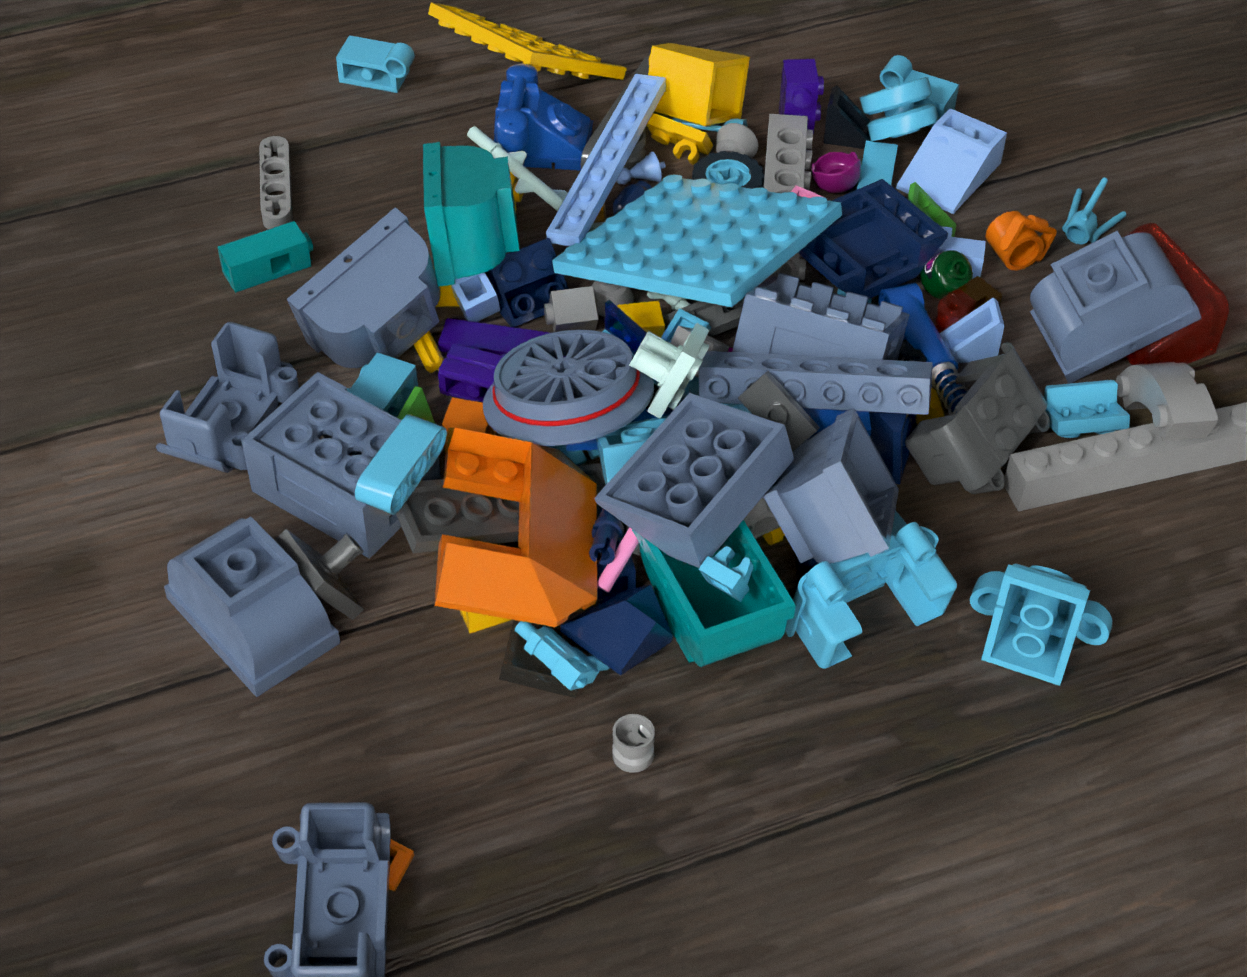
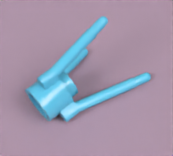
[1062,177,1127,244]

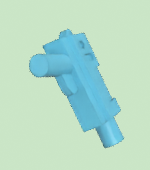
[515,621,610,691]

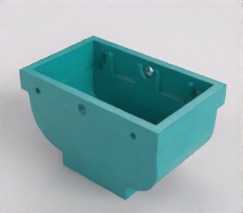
[423,142,520,287]
[632,520,796,667]

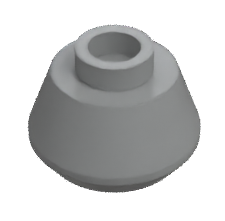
[716,123,758,158]
[592,281,634,318]

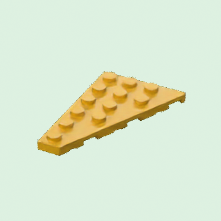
[428,2,627,80]

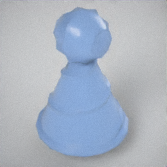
[616,151,666,185]

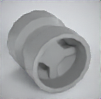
[612,714,655,773]

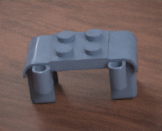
[156,322,299,473]
[264,802,391,977]

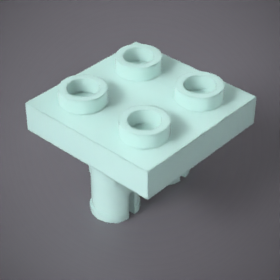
[629,323,709,419]

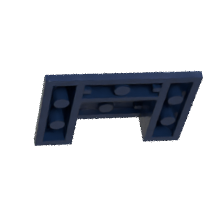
[798,179,948,299]

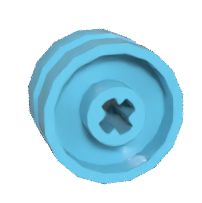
[859,77,939,141]

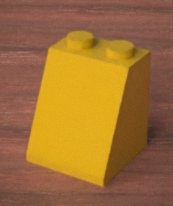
[648,43,750,126]

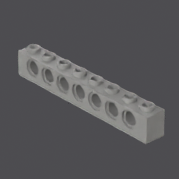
[758,114,813,286]

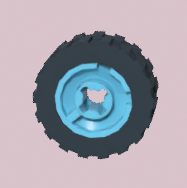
[692,151,764,189]

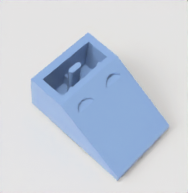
[896,108,1007,214]

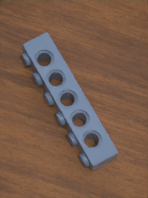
[699,351,933,415]

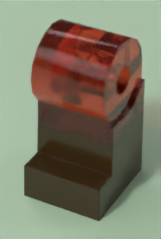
[935,276,1002,333]

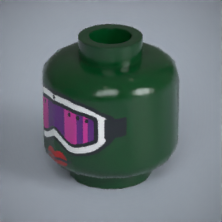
[921,250,973,299]

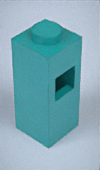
[218,221,313,293]

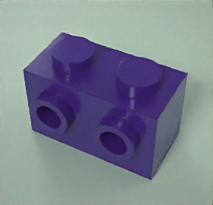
[779,59,824,134]

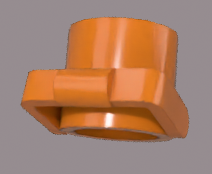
[985,211,1057,271]

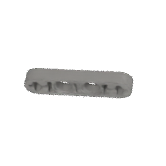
[259,136,293,229]

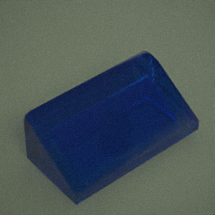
[605,300,647,355]

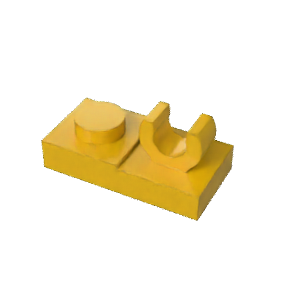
[647,113,713,165]

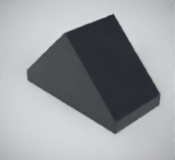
[823,85,871,149]

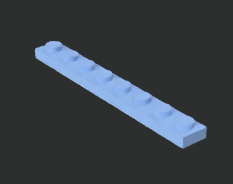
[546,74,666,246]

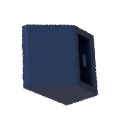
[485,238,569,327]

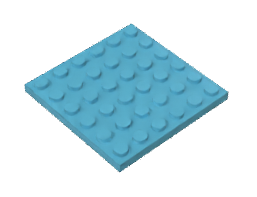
[552,175,842,307]

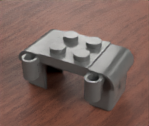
[905,342,1050,494]

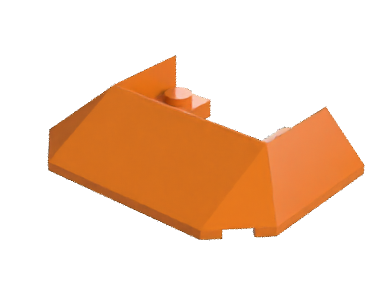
[434,427,597,627]

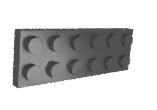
[396,463,627,554]

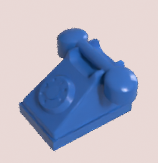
[493,63,593,171]

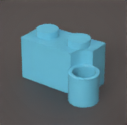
[336,35,415,93]
[880,55,959,127]

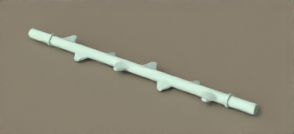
[467,126,691,311]

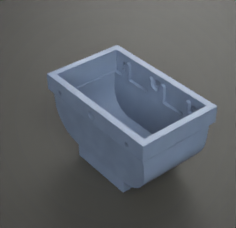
[287,207,440,368]
[1030,231,1202,384]
[763,408,899,563]
[164,516,340,697]

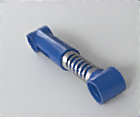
[878,283,969,415]

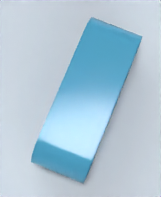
[355,414,447,515]

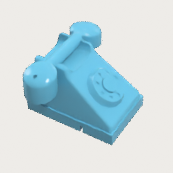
[970,563,1113,686]

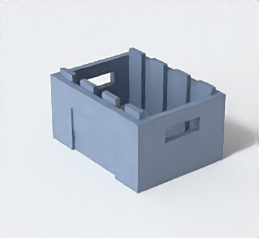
[732,272,910,360]
[241,372,441,559]

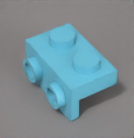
[1044,380,1130,438]

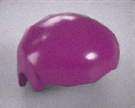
[811,151,861,193]

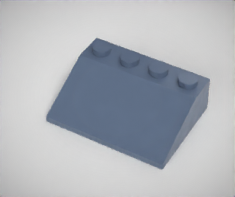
[595,393,794,568]

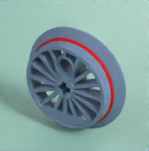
[483,330,654,446]

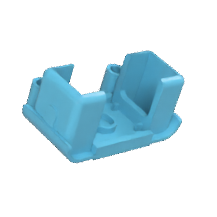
[785,522,957,669]

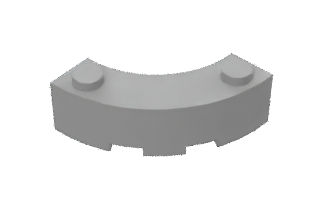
[1116,362,1218,441]

